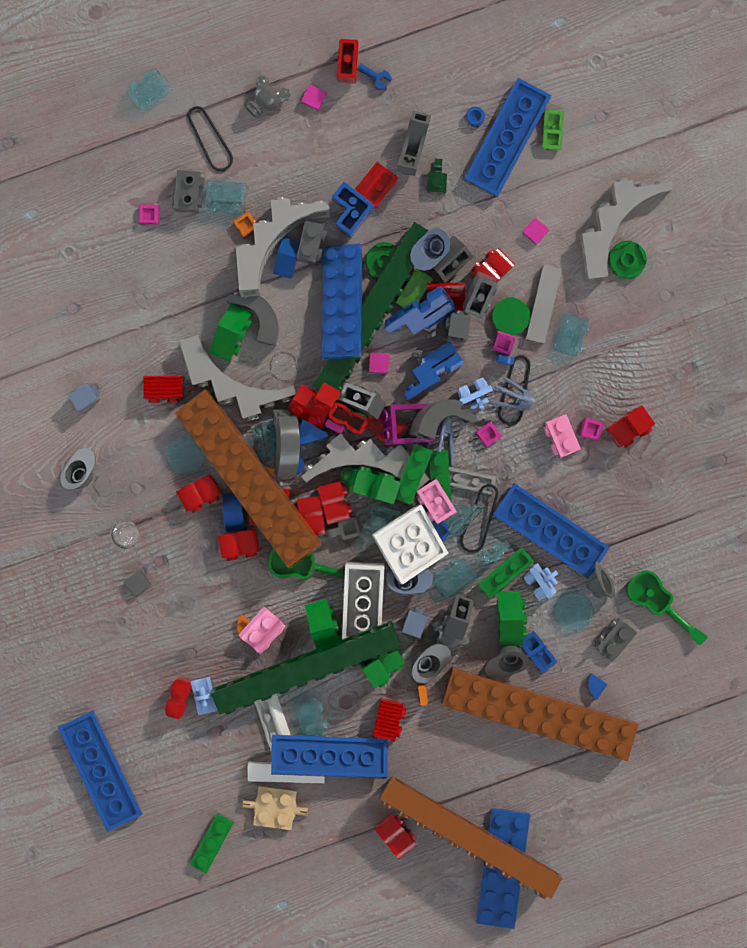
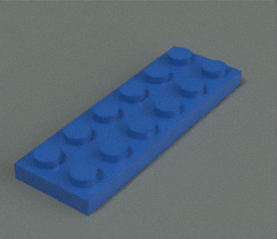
[464,78,552,198]
[322,243,362,360]
[493,483,610,579]
[58,710,143,832]
[271,735,388,779]
[476,808,530,929]

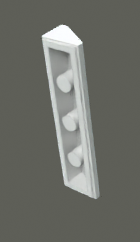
[255,693,290,750]
[248,762,325,783]

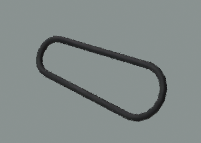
[188,106,233,171]
[498,355,531,426]
[460,484,498,553]

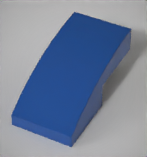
[521,631,558,674]

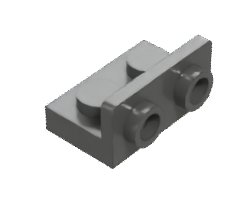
[594,618,637,662]

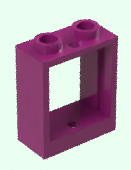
[381,403,434,445]

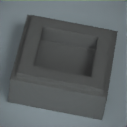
[124,570,151,597]

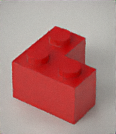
[288,383,341,429]
[606,405,655,448]

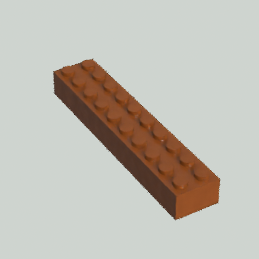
[175,390,323,568]
[441,667,639,761]
[380,776,563,899]

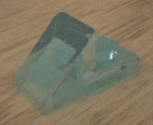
[447,504,484,536]

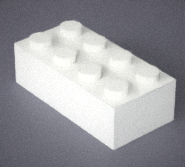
[342,562,384,639]

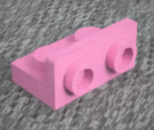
[543,414,581,458]
[416,479,457,524]
[239,607,285,654]

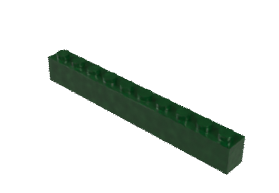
[313,222,429,392]
[211,621,400,714]

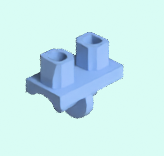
[457,377,493,412]
[524,563,558,600]
[191,677,218,715]

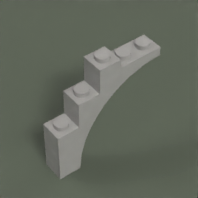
[580,178,673,282]
[236,197,330,297]
[180,336,296,421]
[301,434,430,490]

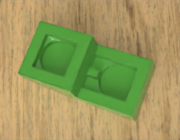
[542,109,564,150]
[396,269,434,308]

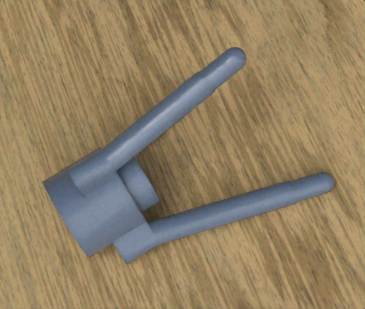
[489,377,535,411]
[425,420,454,467]

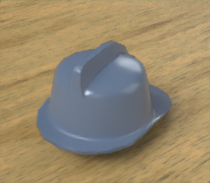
[410,228,450,271]
[386,568,433,596]

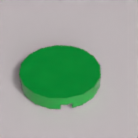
[608,240,647,279]
[365,242,398,279]
[492,297,530,335]

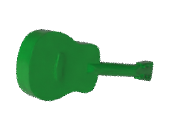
[268,548,345,579]
[626,570,708,645]

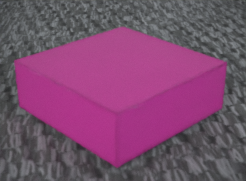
[301,84,327,111]
[139,204,159,225]
[522,217,549,245]
[492,331,516,356]
[369,353,389,373]
[579,417,604,441]
[325,419,345,434]
[475,421,502,447]

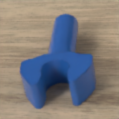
[357,63,392,90]

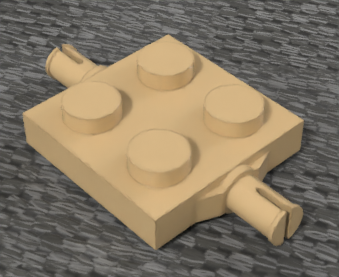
[242,786,308,830]

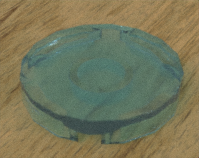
[166,436,205,474]
[555,592,593,630]

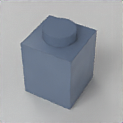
[68,383,100,413]
[402,607,428,638]

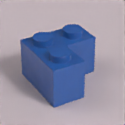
[332,182,374,239]

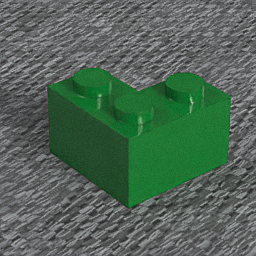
[209,303,252,362]
[347,466,400,504]
[497,591,527,646]
[305,599,342,649]
[360,650,405,688]

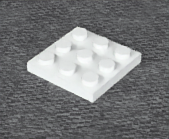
[372,504,449,584]

